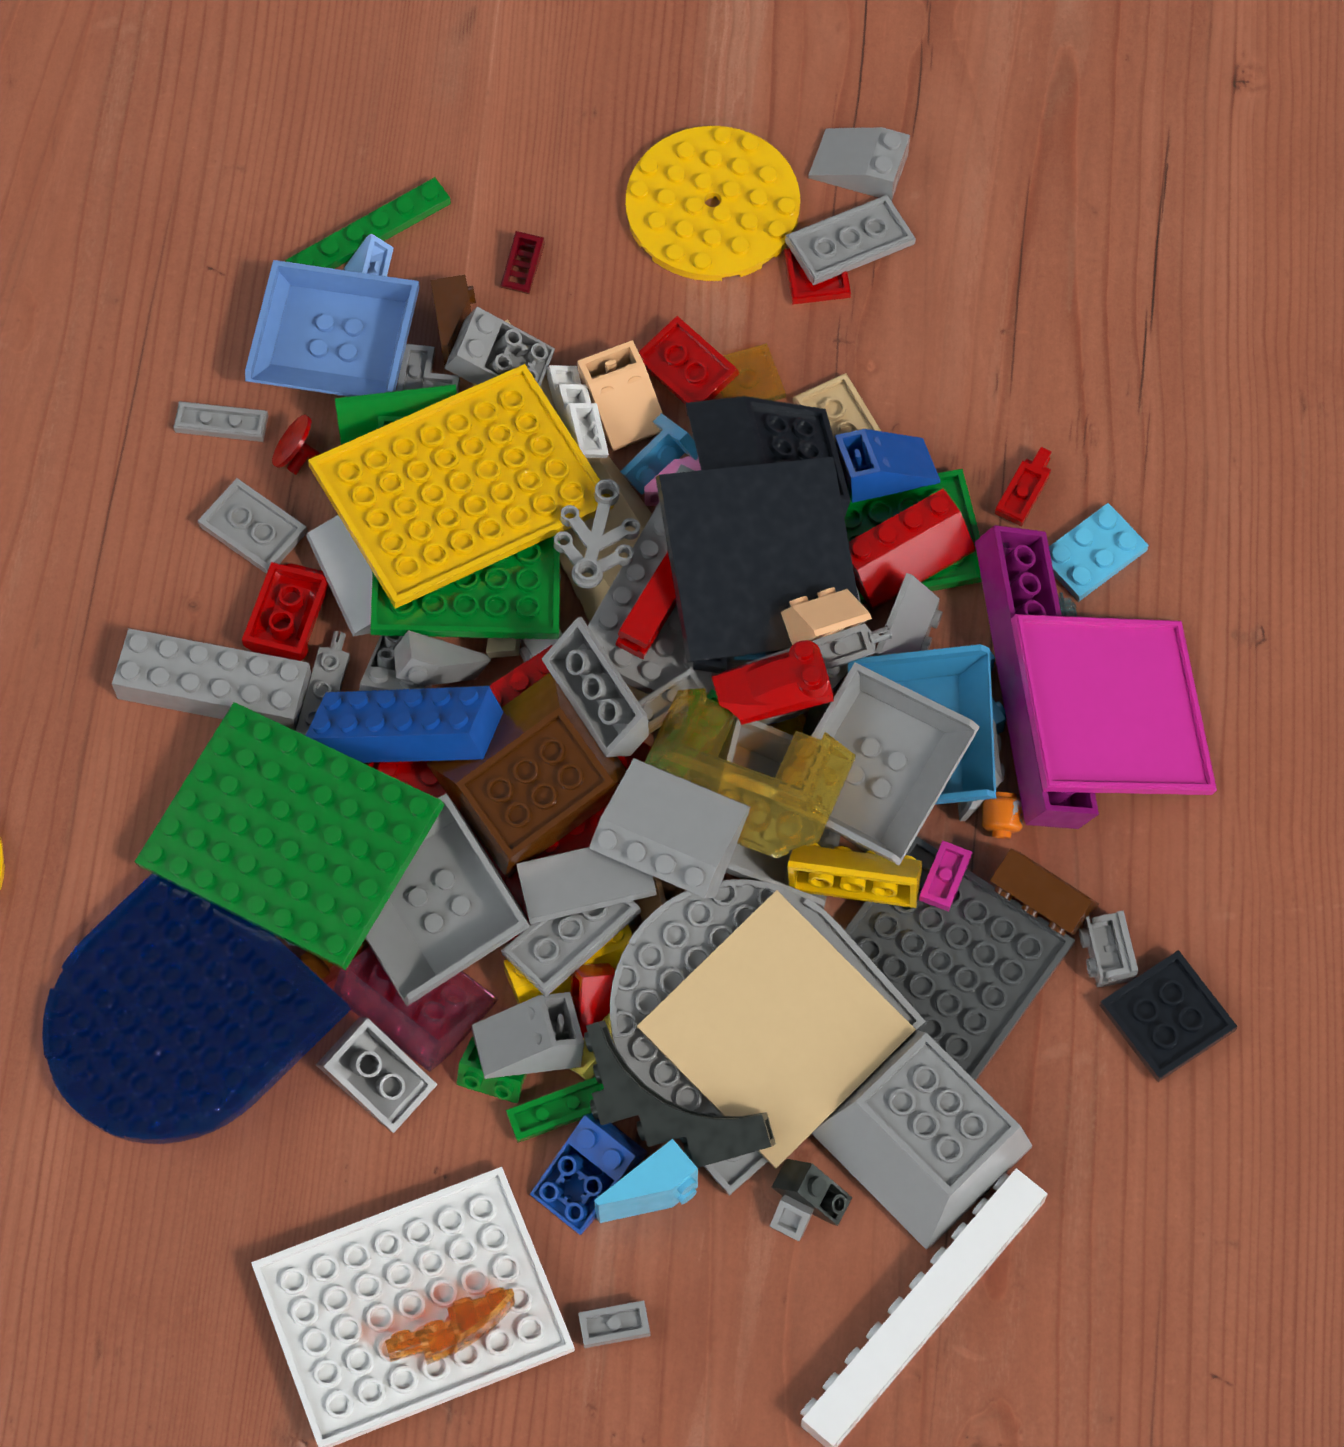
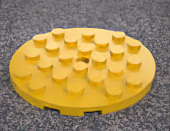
[626,126,800,281]

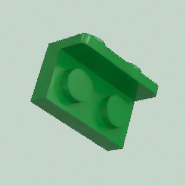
[457,1036,527,1103]

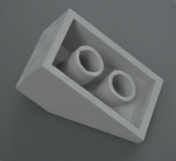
[808,127,910,201]
[316,1017,438,1133]

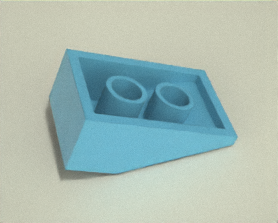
[594,1139,698,1223]

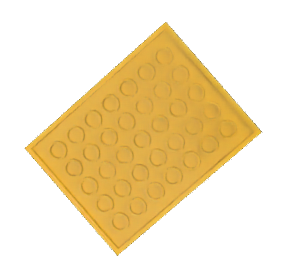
[308,364,614,609]

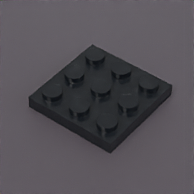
[1099,950,1238,1082]

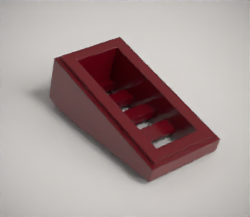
[501,231,545,294]

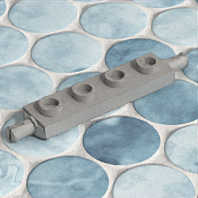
[745,623,892,670]
[296,631,350,735]

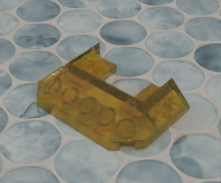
[645,688,856,858]

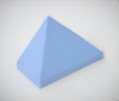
[344,234,394,276]

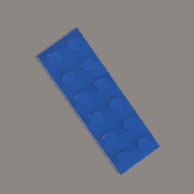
[305,686,503,763]

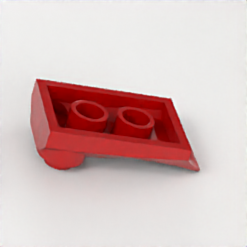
[242,562,329,661]
[711,640,834,725]

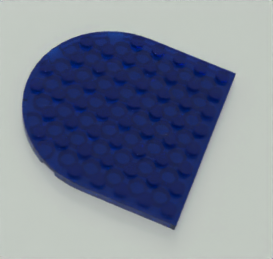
[42,873,351,1144]

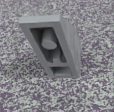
[394,630,491,686]

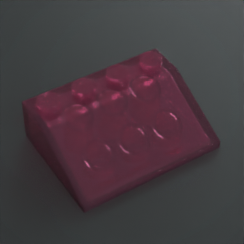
[332,947,498,1072]

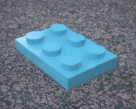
[1049,503,1149,602]

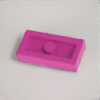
[919,840,972,912]

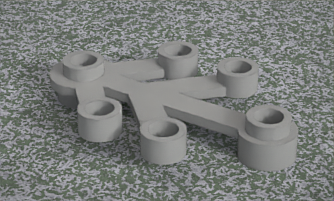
[554,479,640,589]

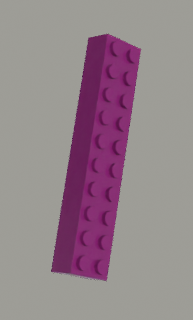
[975,525,1099,829]

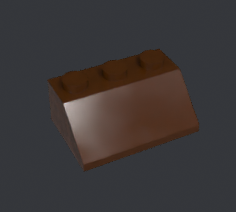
[990,848,1099,936]

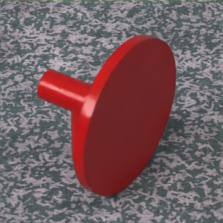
[272,414,321,475]

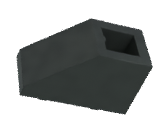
[772,1159,853,1226]

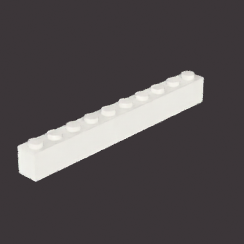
[800,1168,1048,1447]

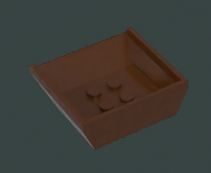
[426,672,627,878]

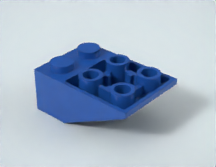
[835,429,940,503]
[530,1113,648,1235]

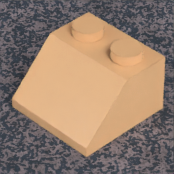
[781,587,872,645]

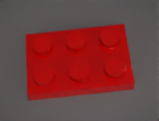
[639,316,739,405]

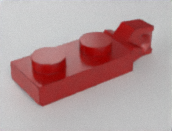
[995,447,1052,527]

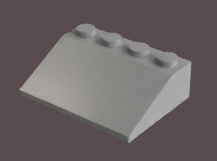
[589,758,751,898]

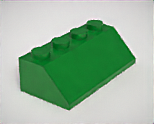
[335,384,457,445]

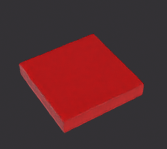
[784,249,851,305]

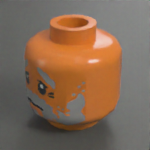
[982,792,1024,839]

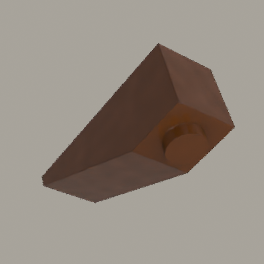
[430,275,476,366]

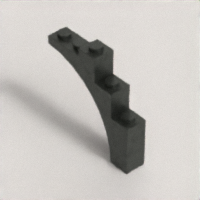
[584,1020,776,1168]

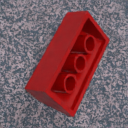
[849,488,975,610]

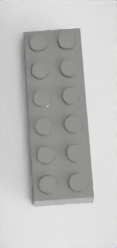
[112,628,312,731]

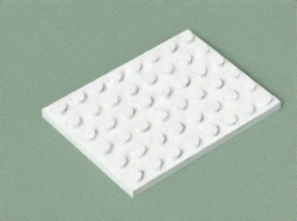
[251,1167,575,1447]

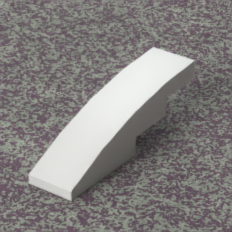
[546,365,609,458]

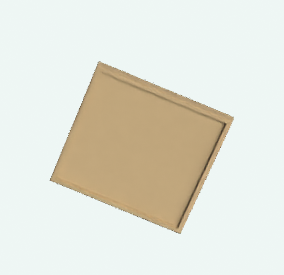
[637,890,916,1169]

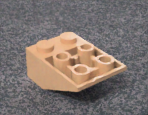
[577,340,663,451]

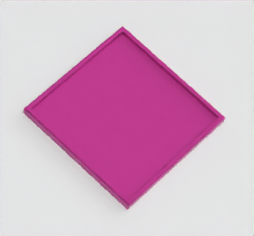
[1011,614,1217,795]

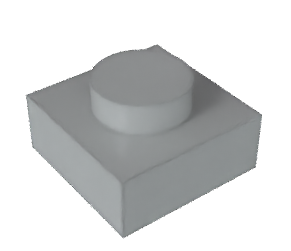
[770,1194,814,1241]

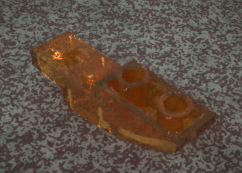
[385,1287,515,1365]

